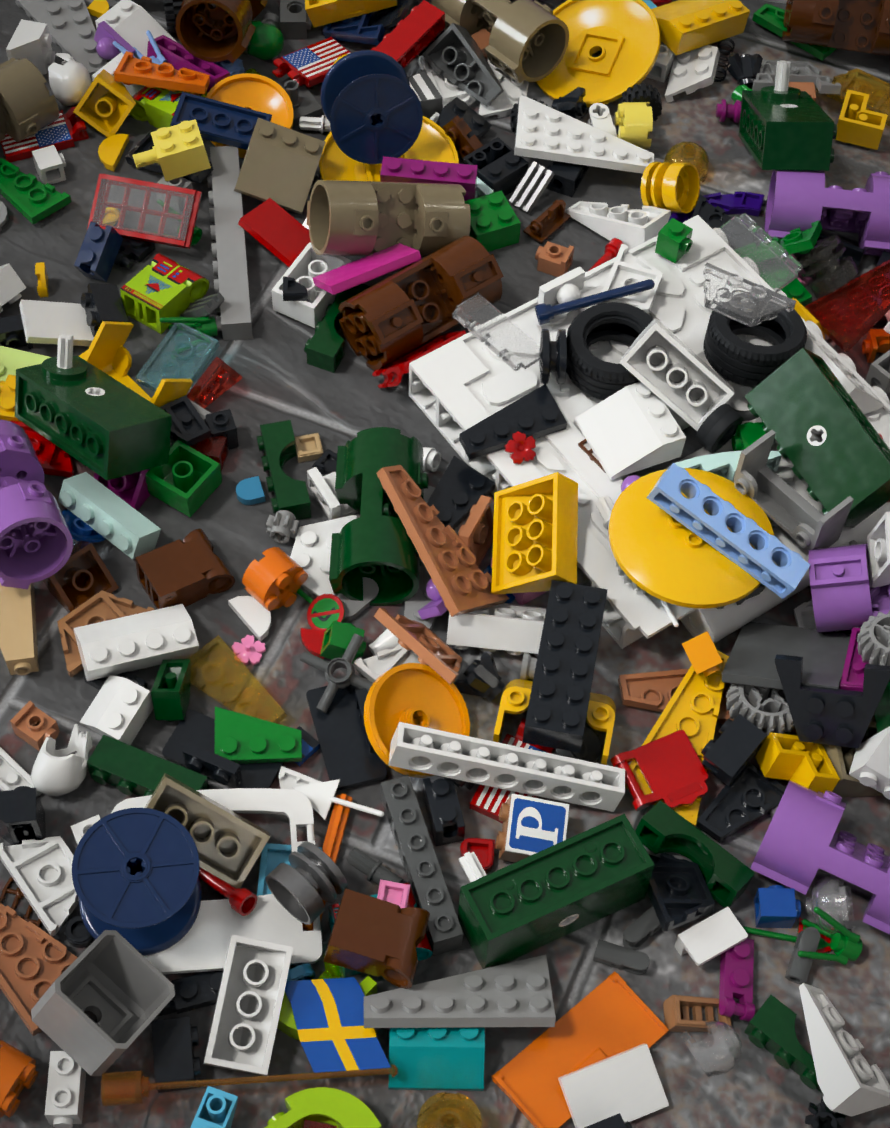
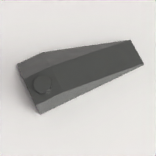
[422,23,504,106]

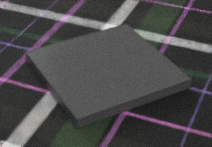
[722,622,851,690]

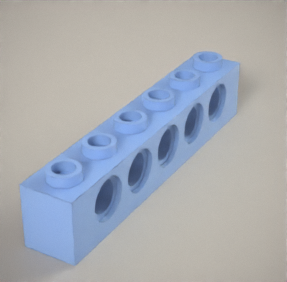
[646,463,810,599]

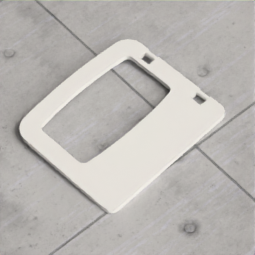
[111,788,322,974]

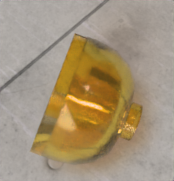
[664,141,709,183]

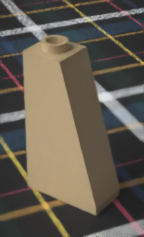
[0,583,39,675]

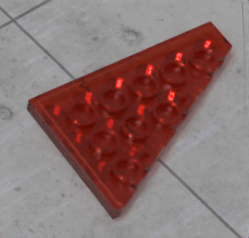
[805,260,890,353]

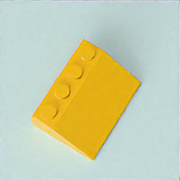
[651,0,750,56]
[491,472,578,594]

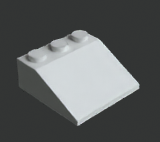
[575,382,686,480]

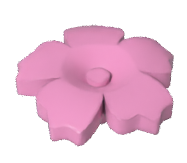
[231,635,266,665]

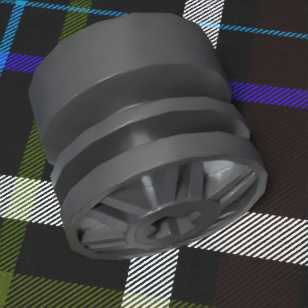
[266,841,348,925]

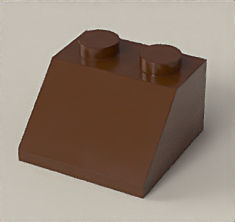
[43,541,119,613]

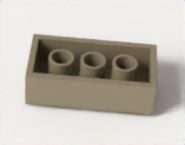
[145,773,270,888]

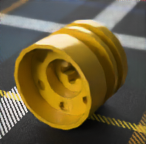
[640,162,700,213]

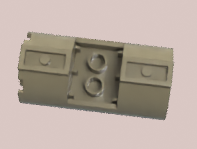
[431,0,569,84]
[0,57,59,142]
[306,180,471,257]

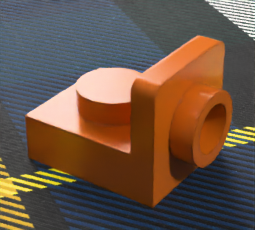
[862,329,890,363]

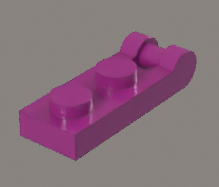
[719,938,755,1022]

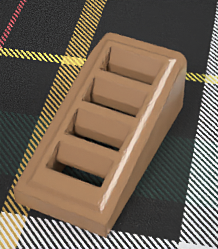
[663,995,732,1032]

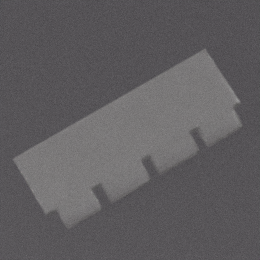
[715,213,803,293]
[452,293,540,371]

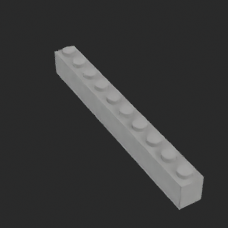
[207,146,253,341]

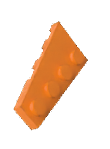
[114,51,210,95]

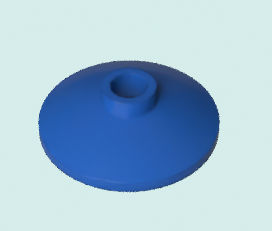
[61,509,106,543]

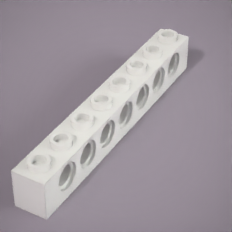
[388,722,625,812]

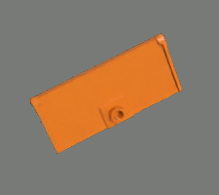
[491,971,669,1128]

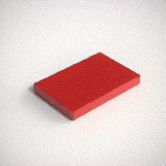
[238,198,311,267]

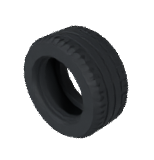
[703,293,807,388]
[566,302,653,400]

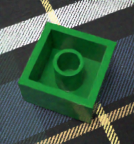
[465,190,521,252]
[145,440,222,517]

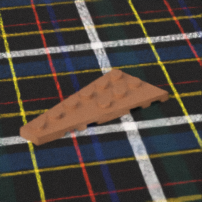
[376,465,510,617]
[0,903,78,1036]

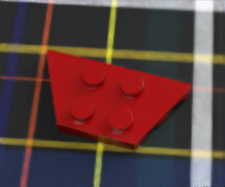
[11,420,74,478]

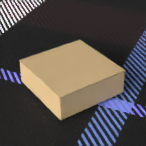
[295,433,323,463]

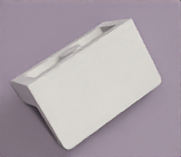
[307,467,358,520]
[674,907,748,966]

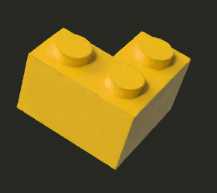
[833,89,888,150]
[755,732,840,793]

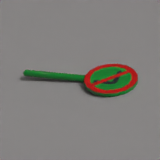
[297,588,345,631]

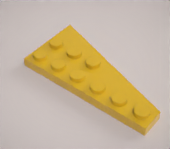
[625,650,729,827]

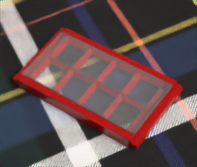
[87,174,202,249]

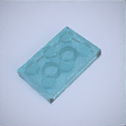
[135,323,220,391]

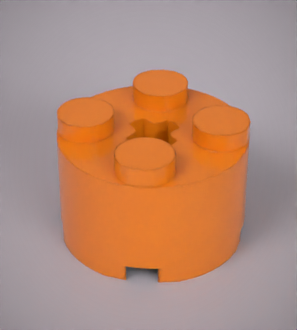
[242,547,308,611]
[0,1040,39,1118]

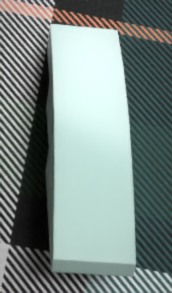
[675,451,782,482]

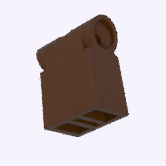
[135,528,235,609]
[323,888,430,989]

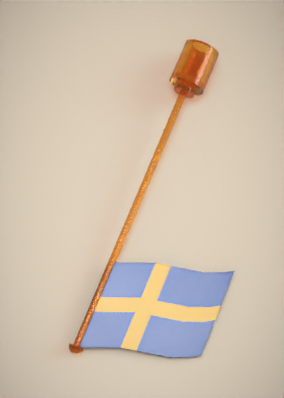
[101,977,398,1107]

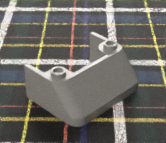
[734,430,854,550]

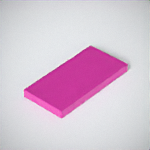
[313,243,421,295]

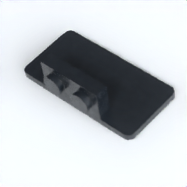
[306,685,387,791]
[162,710,285,788]

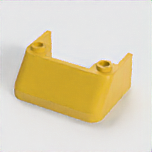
[84,321,193,407]
[493,679,616,765]

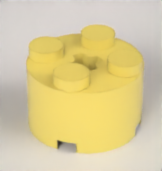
[614,102,653,149]

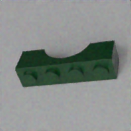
[304,284,371,373]
[256,420,311,520]
[635,800,755,908]
[745,995,823,1094]

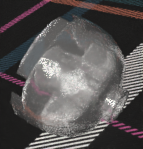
[806,874,855,934]

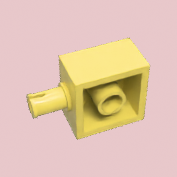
[132,119,211,181]

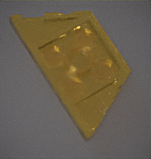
[816,68,890,126]

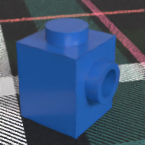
[753,885,801,928]

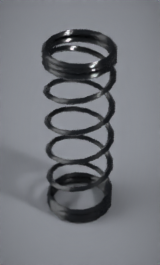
[714,38,735,82]

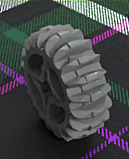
[857,610,890,666]
[726,683,795,736]

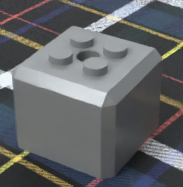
[31,930,175,1076]

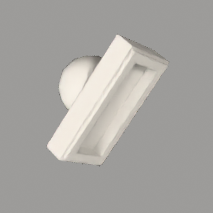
[538,267,585,305]

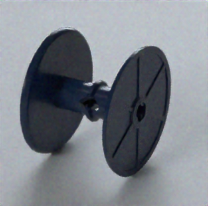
[320,50,423,164]
[72,808,201,956]

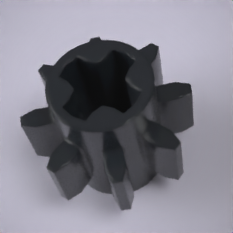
[805,1096,846,1128]

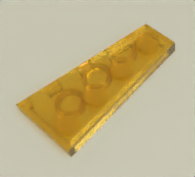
[188,635,287,724]

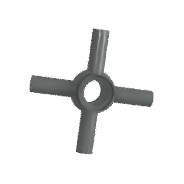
[300,634,373,714]

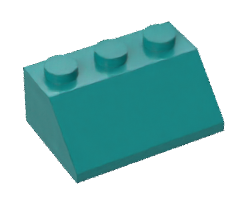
[388,1027,485,1091]

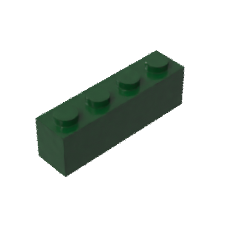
[87,735,209,797]

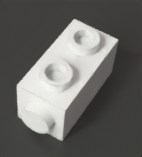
[45,1051,86,1128]

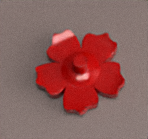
[504,431,536,465]

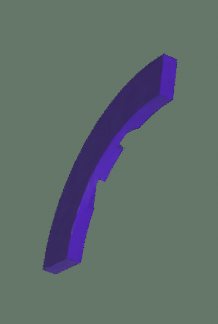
[668,192,765,223]

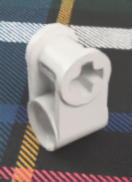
[587,103,617,137]

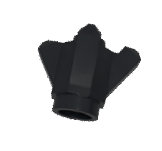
[728,52,763,89]
[551,87,588,120]
[454,651,505,702]

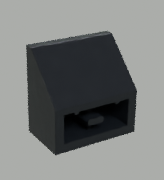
[463,137,529,196]
[0,786,46,845]

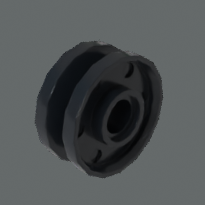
[539,329,567,384]

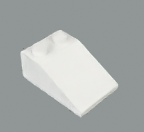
[95,0,177,59]

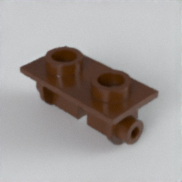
[442,115,483,158]
[523,199,571,243]

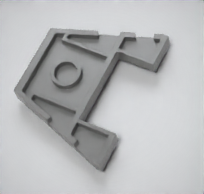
[752,60,841,94]

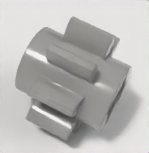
[266,510,299,543]

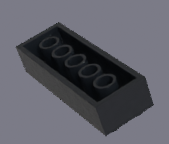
[523,580,608,753]

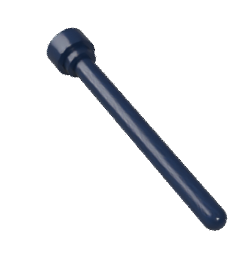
[535,279,655,325]

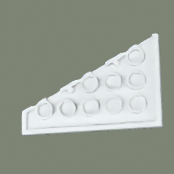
[514,95,654,174]

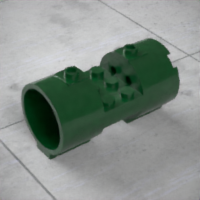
[329,427,429,606]

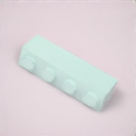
[58,472,161,559]

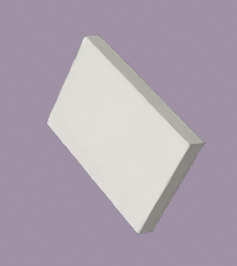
[19,299,94,347]
[558,1043,669,1128]

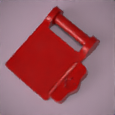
[610,730,708,811]

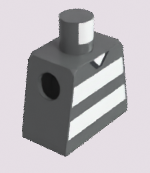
[408,70,442,117]

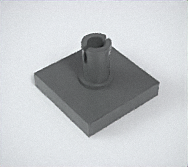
[283,80,323,127]

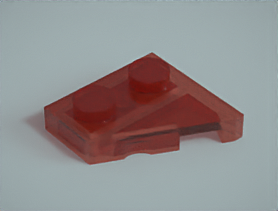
[186,357,242,409]

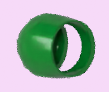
[247,21,284,60]

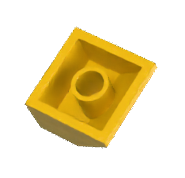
[73,69,136,138]

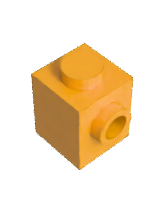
[682,631,723,677]

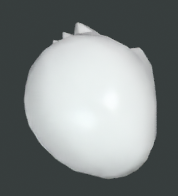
[48,53,92,106]
[31,724,93,796]

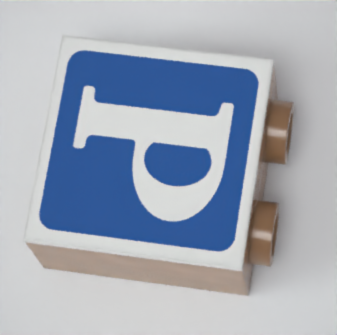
[495,794,570,862]

